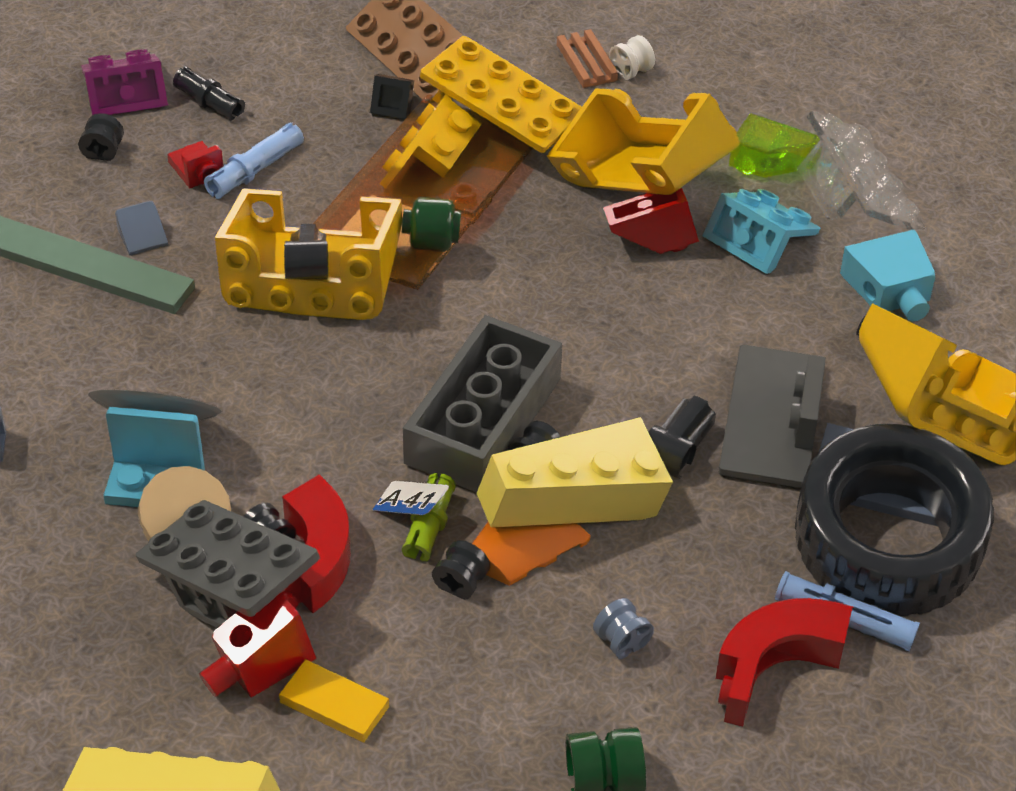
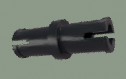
[173,66,245,121]

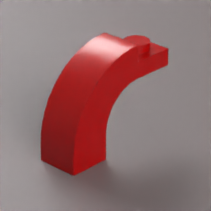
[281,474,351,613]
[716,598,853,727]

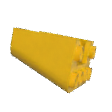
[547,88,740,195]
[215,189,403,320]

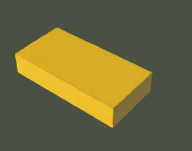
[279,659,389,743]

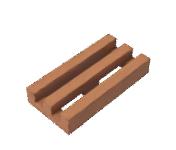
[557,29,618,88]

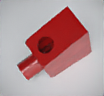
[199,593,317,698]

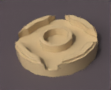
[138,466,231,542]

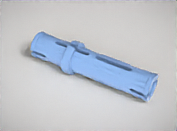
[204,122,304,199]
[775,571,920,652]

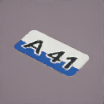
[372,481,449,515]

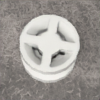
[609,35,655,80]

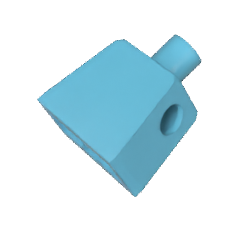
[840,230,935,321]

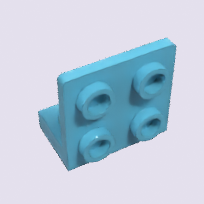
[702,189,821,274]
[103,407,205,507]

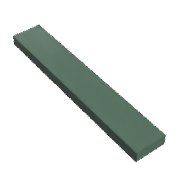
[0,216,195,314]

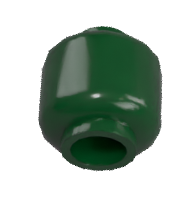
[402,197,461,252]

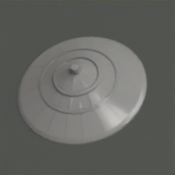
[88,390,222,421]

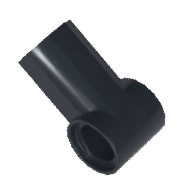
[284,224,328,279]
[648,395,716,479]

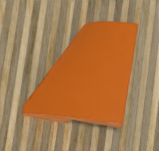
[472,522,591,586]

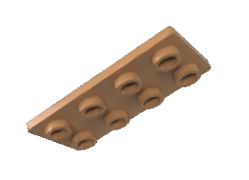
[346,0,463,104]

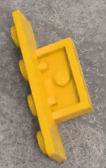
[379,90,482,189]

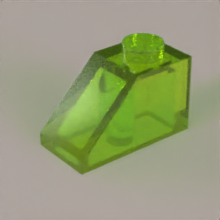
[729,113,822,178]

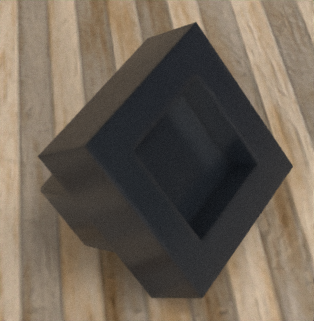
[370,74,415,119]

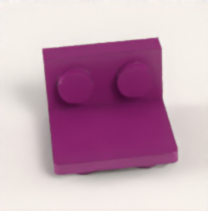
[81,49,168,115]

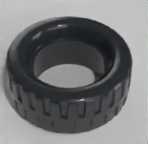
[795,424,994,617]

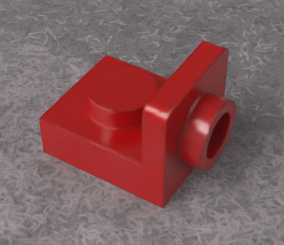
[167,141,223,189]

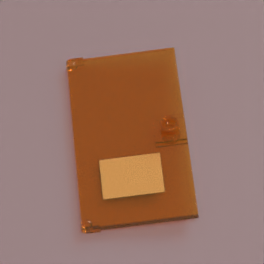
[313,95,533,290]

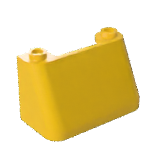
[859,303,1016,465]

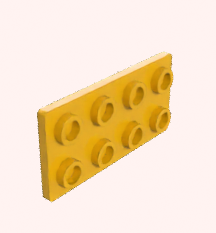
[420,36,582,153]

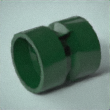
[565,727,646,791]

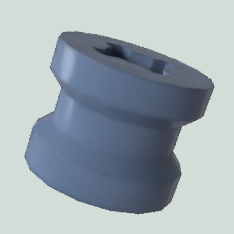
[593,598,654,659]

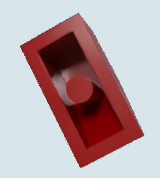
[603,187,699,254]

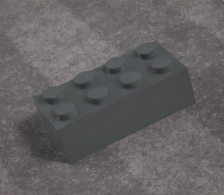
[403,315,562,492]

